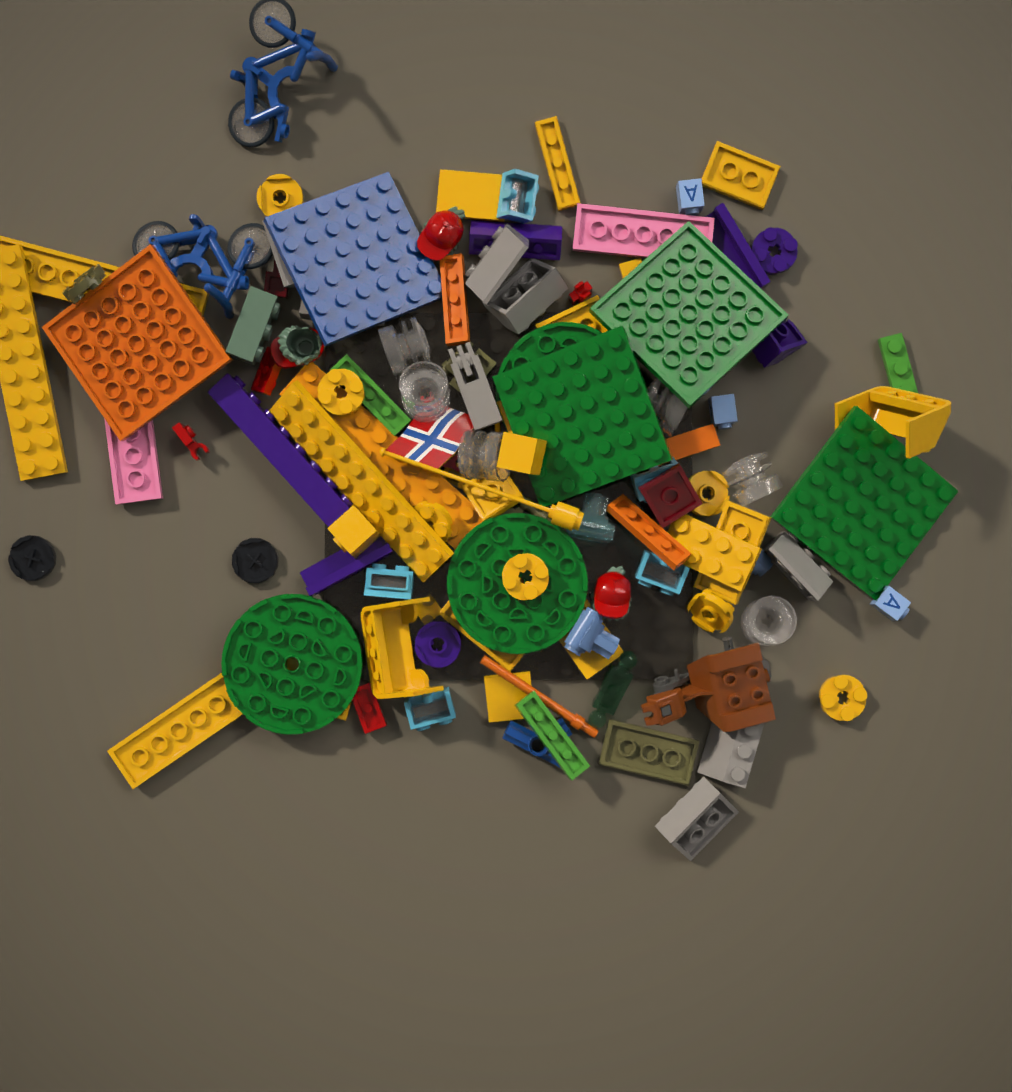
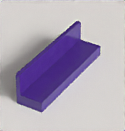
[705,203,771,289]
[469,220,562,260]
[300,536,394,597]

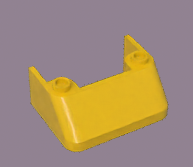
[834,386,951,459]
[361,597,444,699]

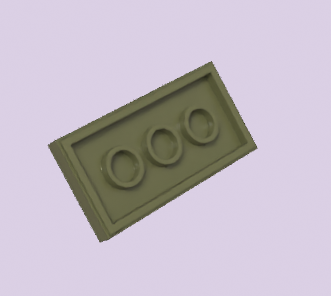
[598,719,699,786]

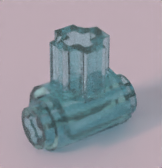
[566,493,615,544]

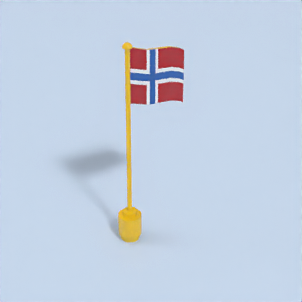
[380,402,584,531]

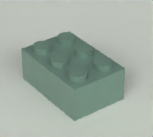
[225,286,281,367]

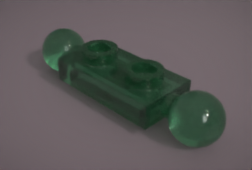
[588,651,637,728]

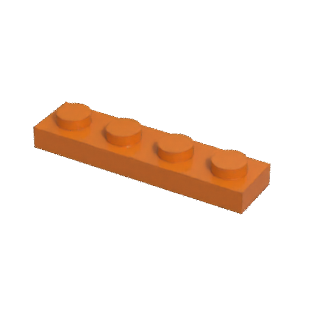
[440,253,470,347]
[606,494,691,571]

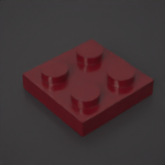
[638,463,703,528]

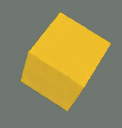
[496,432,547,475]
[327,505,381,559]

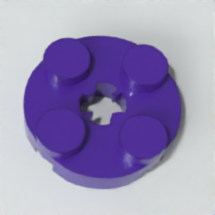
[751,227,798,275]
[415,621,461,668]

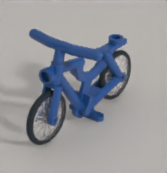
[228,0,338,147]
[132,214,273,319]

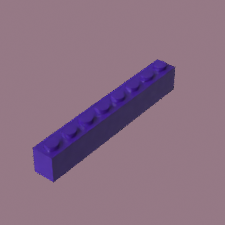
[208,373,353,527]

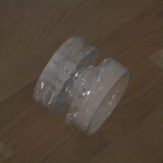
[378,317,431,376]
[399,361,450,422]
[647,378,688,437]
[458,430,511,482]
[722,451,783,506]
[740,596,797,646]

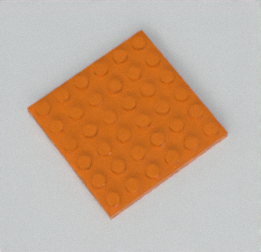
[42,244,233,441]

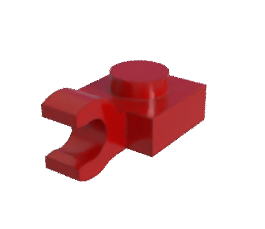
[568,281,593,306]
[172,422,210,461]

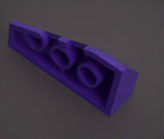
[752,319,808,368]

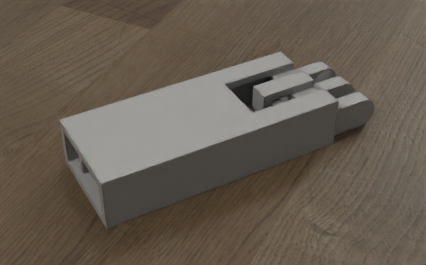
[448,342,502,431]

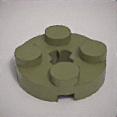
[62,264,106,304]

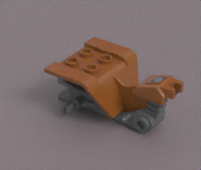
[641,637,776,732]

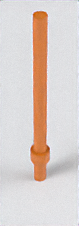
[480,655,598,738]

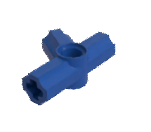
[502,717,572,768]

